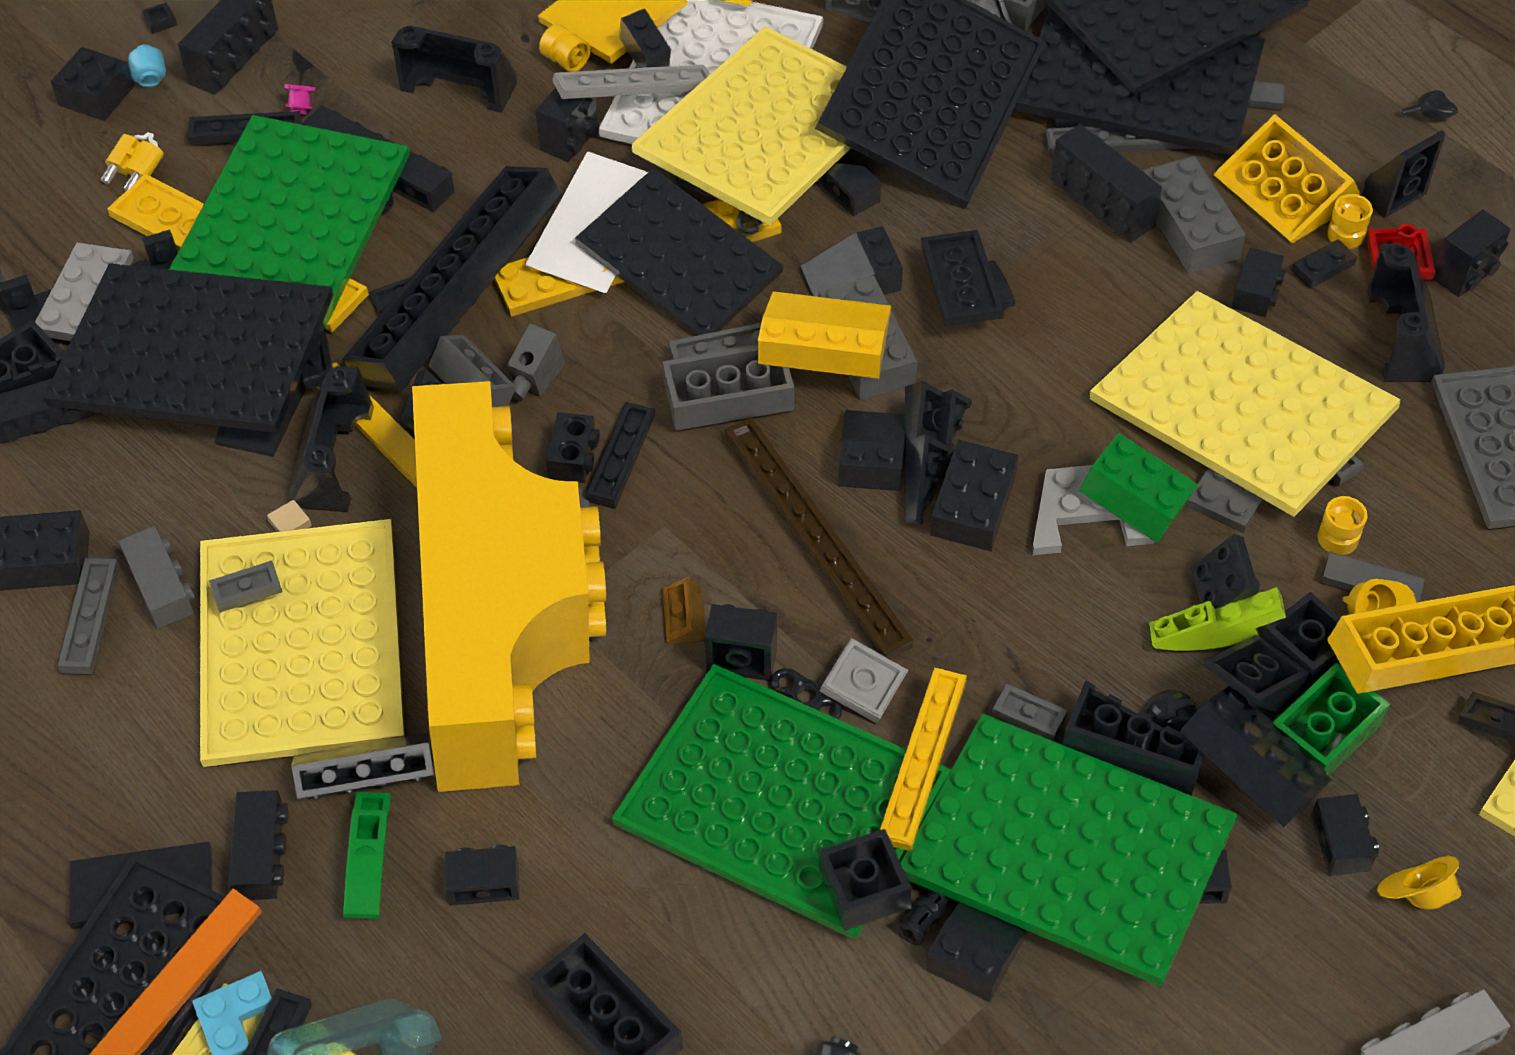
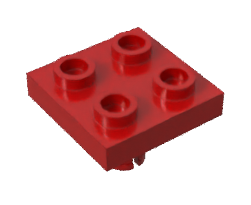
[1366,223,1435,280]

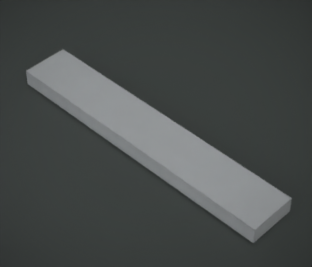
[552,65,710,99]

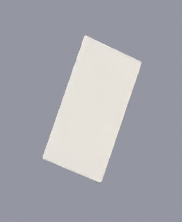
[526,152,648,293]

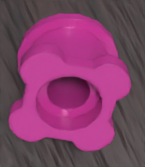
[284,84,316,114]

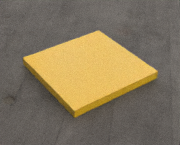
[538,0,688,63]

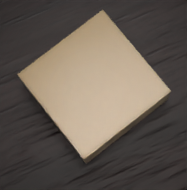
[267,500,312,532]

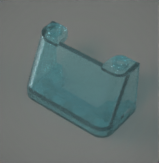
[267,998,442,1055]

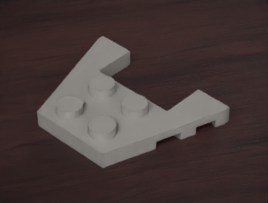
[1032,465,1155,555]

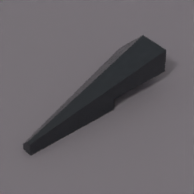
[905,381,972,525]

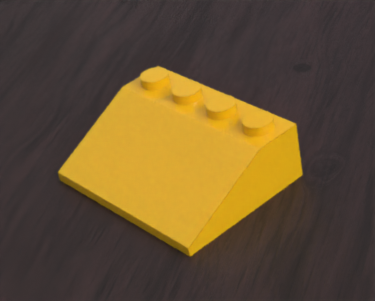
[1213,114,1360,244]
[758,292,891,379]

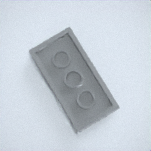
[35,242,134,341]

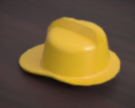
[1342,579,1416,615]
[1377,856,1461,910]

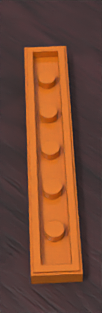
[89,889,262,1055]

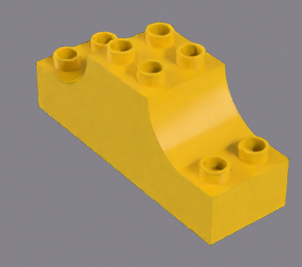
[412,381,606,792]

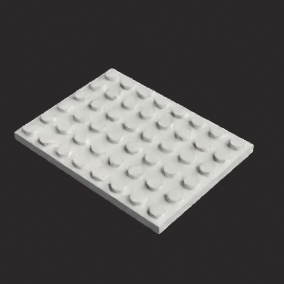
[599,0,823,144]

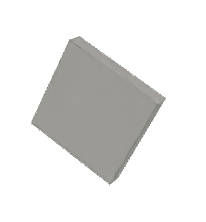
[820,638,908,724]

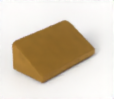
[662,577,706,643]

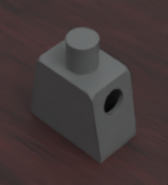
[508,323,566,401]

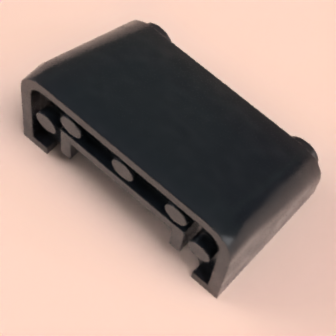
[392,26,517,113]
[1367,244,1445,382]
[288,366,374,512]

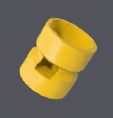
[539,24,591,72]
[1327,194,1373,249]
[1317,496,1368,555]

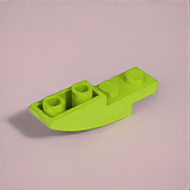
[1149,587,1286,651]

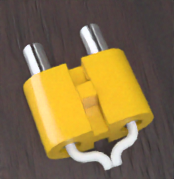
[101,132,164,191]

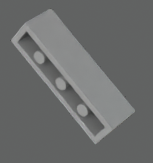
[1361,990,1511,1055]

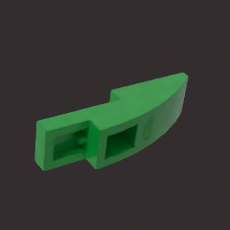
[343,792,391,919]

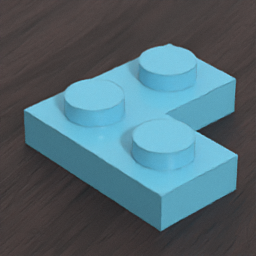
[192,971,272,1055]

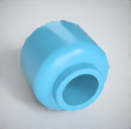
[128,45,166,87]

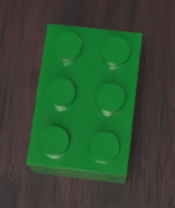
[1078,433,1198,543]
[1273,663,1390,777]

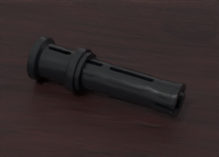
[895,890,950,945]

